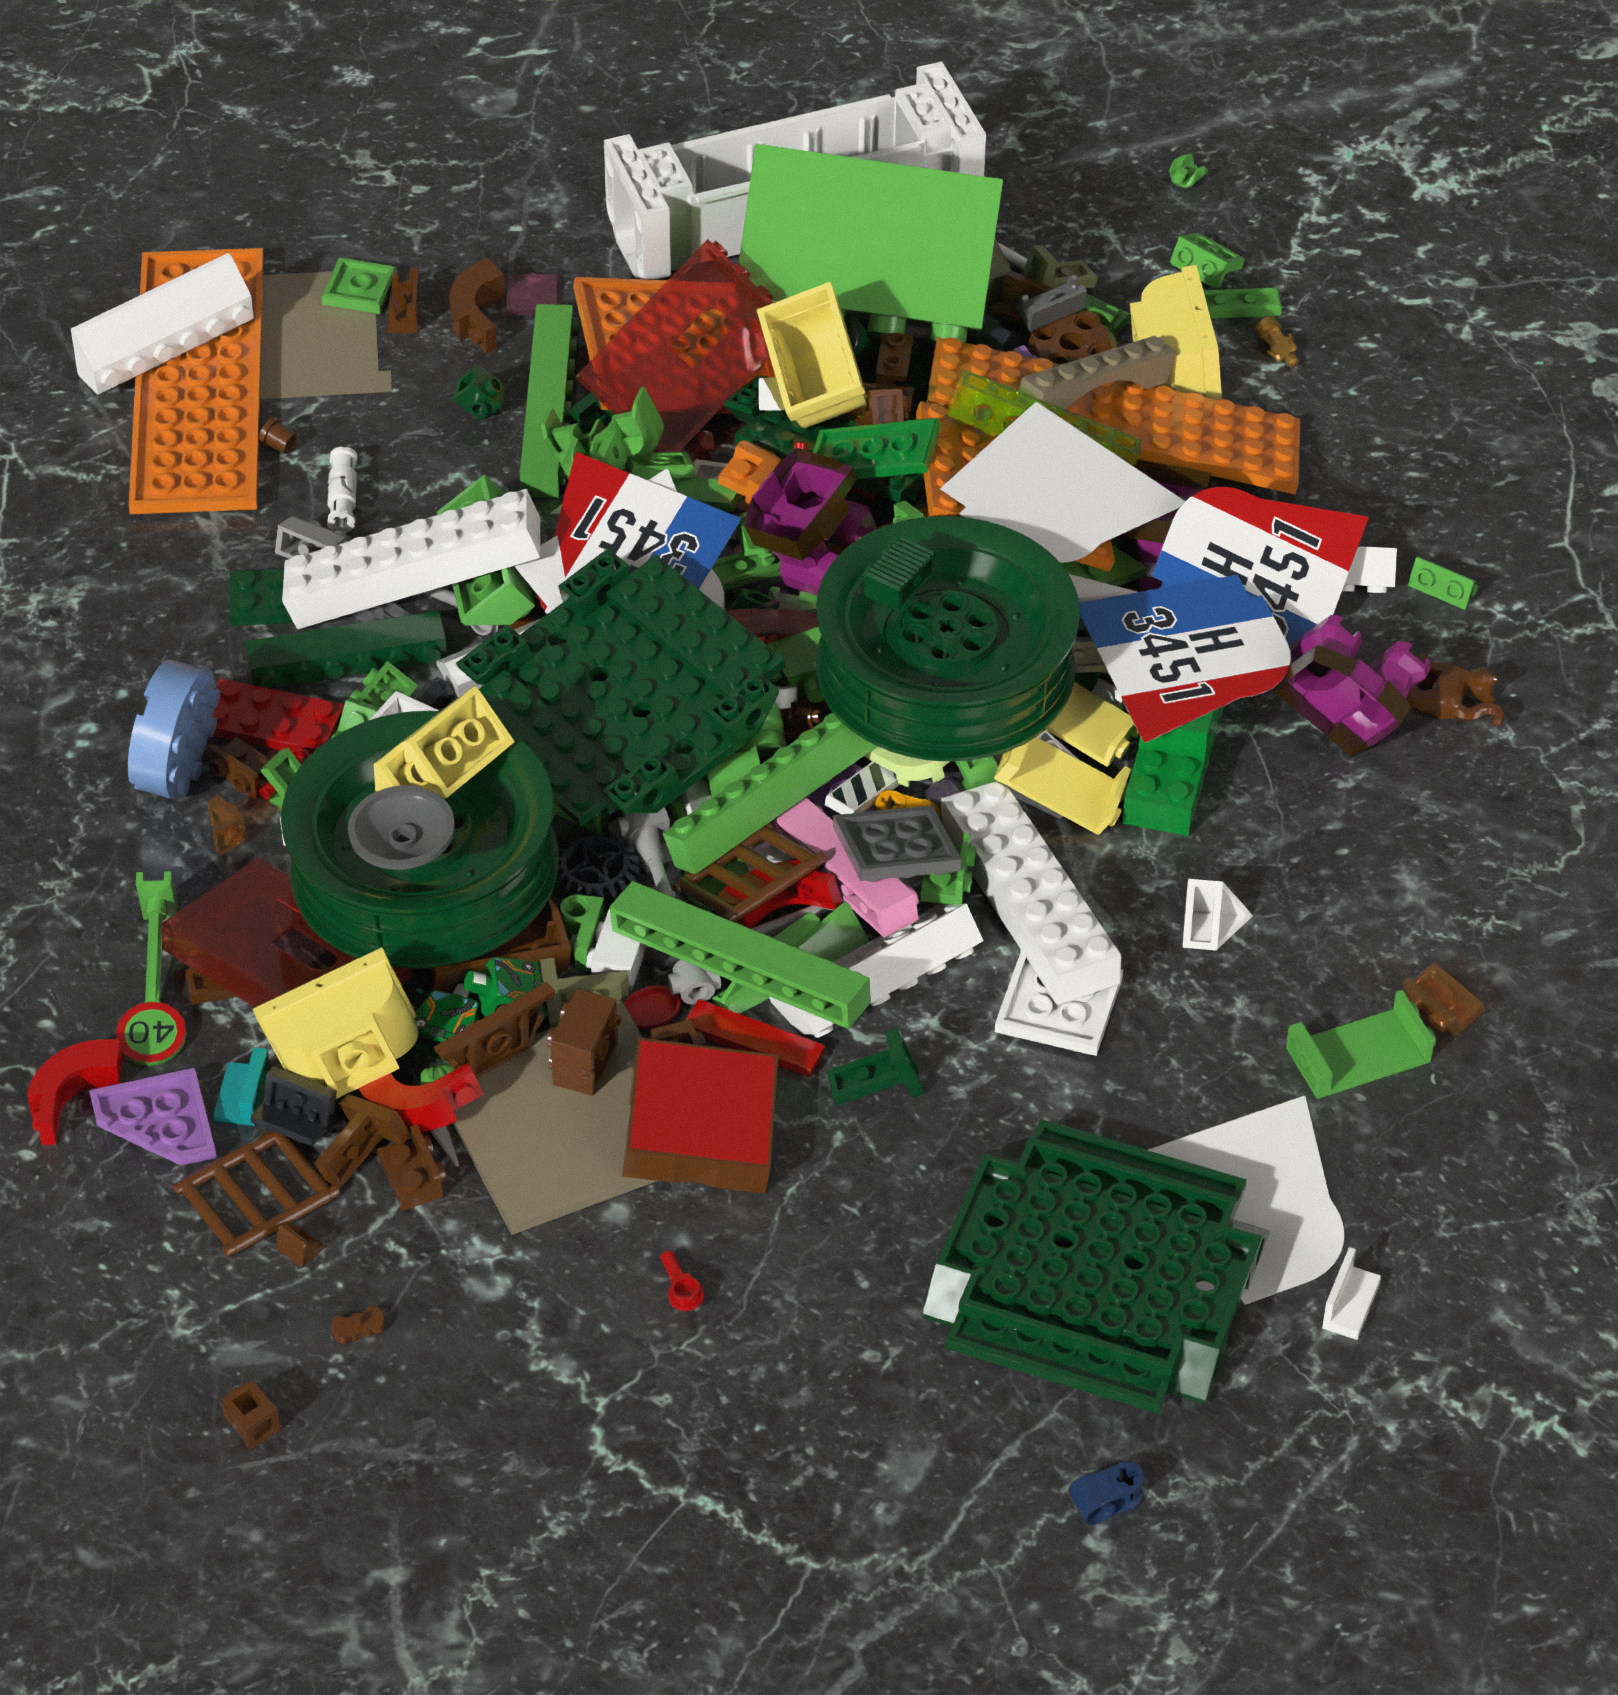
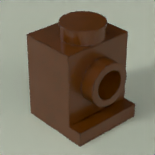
[221,1380,281,1450]

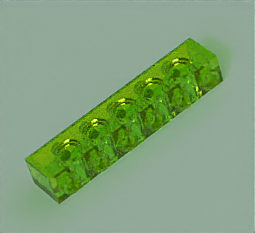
[947,370,1141,466]

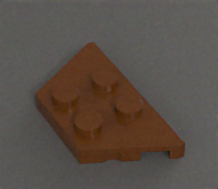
[434,982,555,1079]

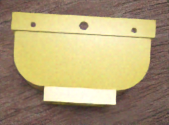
[1130,265,1222,400]
[757,282,867,429]
[253,947,418,1099]

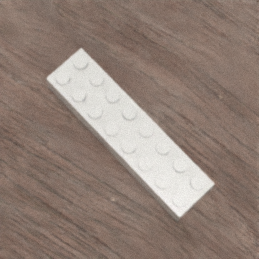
[282,489,541,629]
[941,781,1121,1005]

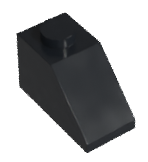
[973,318,1029,352]

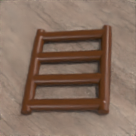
[671,822,827,922]
[172,1131,340,1258]

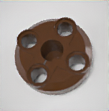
[1028,311,1117,365]

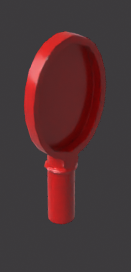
[623,985,681,1030]

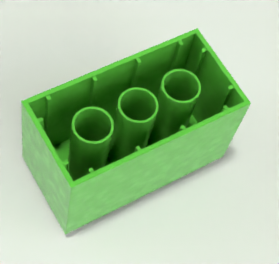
[734,143,1003,345]

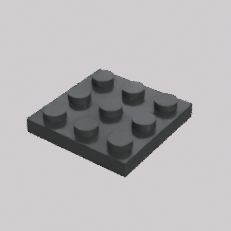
[833,805,961,882]

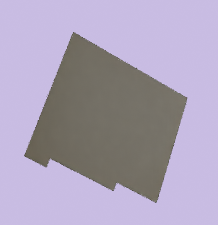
[260,271,392,399]

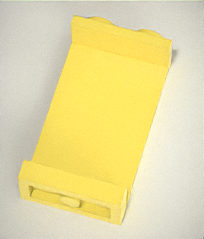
[1046,682,1140,767]
[994,737,1131,835]

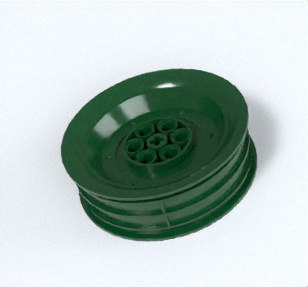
[815,516,1080,761]
[281,710,559,968]

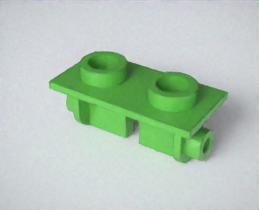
[1408,556,1478,610]

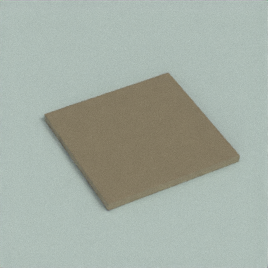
[452,1003,656,1235]

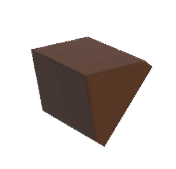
[276,1224,325,1268]

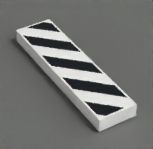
[825,761,900,814]

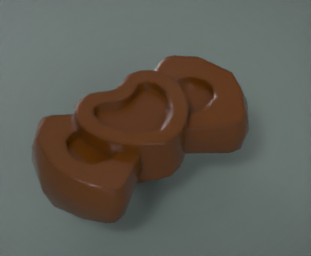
[330,1305,385,1345]

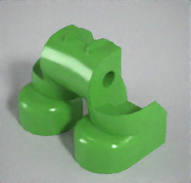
[541,386,664,478]
[677,702,787,798]

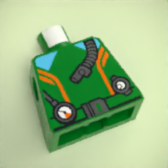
[464,957,548,1020]
[409,984,481,1060]

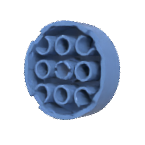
[128,659,220,800]

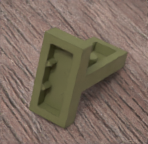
[1022,245,1098,288]
[540,958,629,1029]

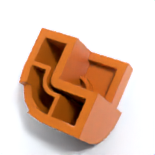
[718,440,782,511]

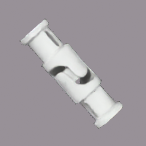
[327,447,357,533]

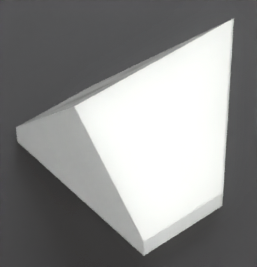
[1183,879,1253,950]

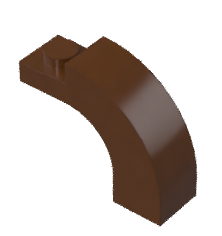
[449,258,505,354]

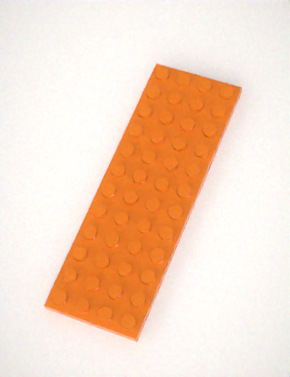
[129,248,264,514]
[926,337,1300,494]

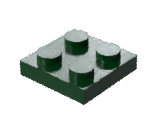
[230,568,294,626]

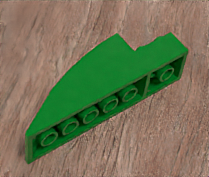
[1123,706,1224,836]

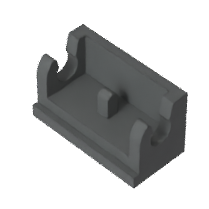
[1016,274,1087,331]

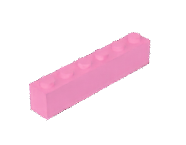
[772,797,919,938]

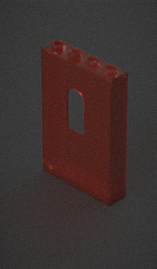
[575,239,774,452]
[162,858,412,1007]

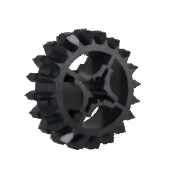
[554,831,642,910]

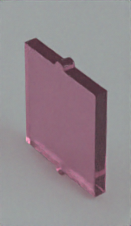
[506,273,557,317]

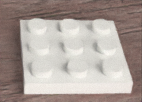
[995,949,1123,1056]

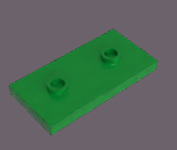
[813,418,942,479]

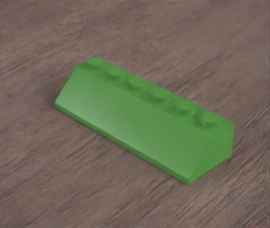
[437,474,535,626]

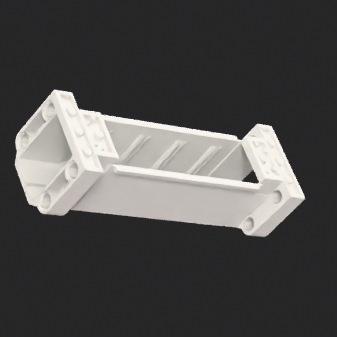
[604,61,986,280]

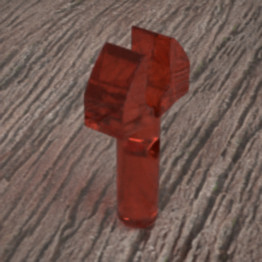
[689,423,714,461]

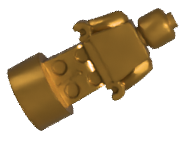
[1254,316,1299,367]

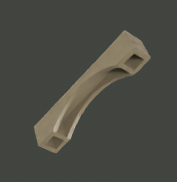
[1014,336,1176,416]

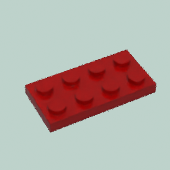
[213,678,345,754]

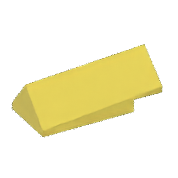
[374,685,515,799]

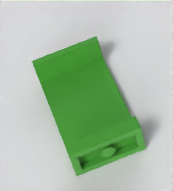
[1286,990,1436,1099]

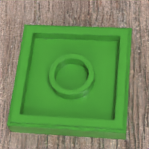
[321,258,397,314]
[625,451,695,479]

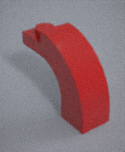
[717,860,842,929]
[27,1039,124,1145]
[358,1063,485,1132]

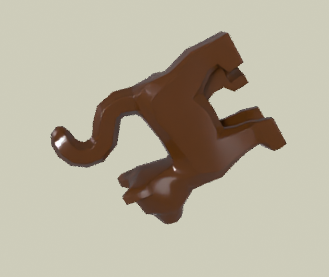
[1406,653,1505,727]

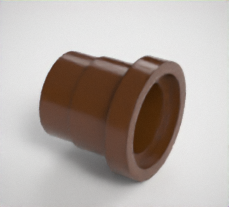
[258,417,297,454]

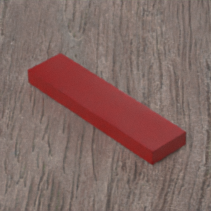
[685,999,825,1078]

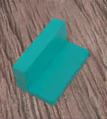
[213,1047,270,1126]

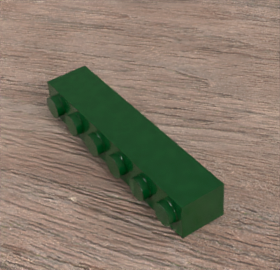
[245,611,447,689]

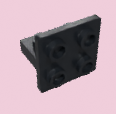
[251,1066,344,1146]

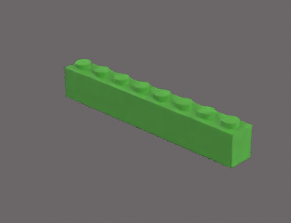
[520,304,579,498]
[663,713,877,875]
[610,881,871,1029]

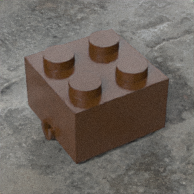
[547,988,622,1096]

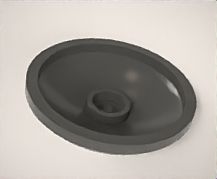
[348,785,455,870]

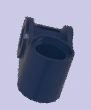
[1068,1461,1144,1525]

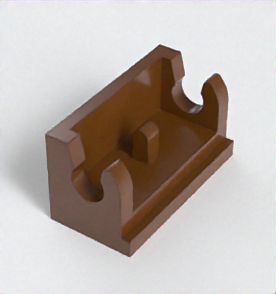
[387,267,421,333]

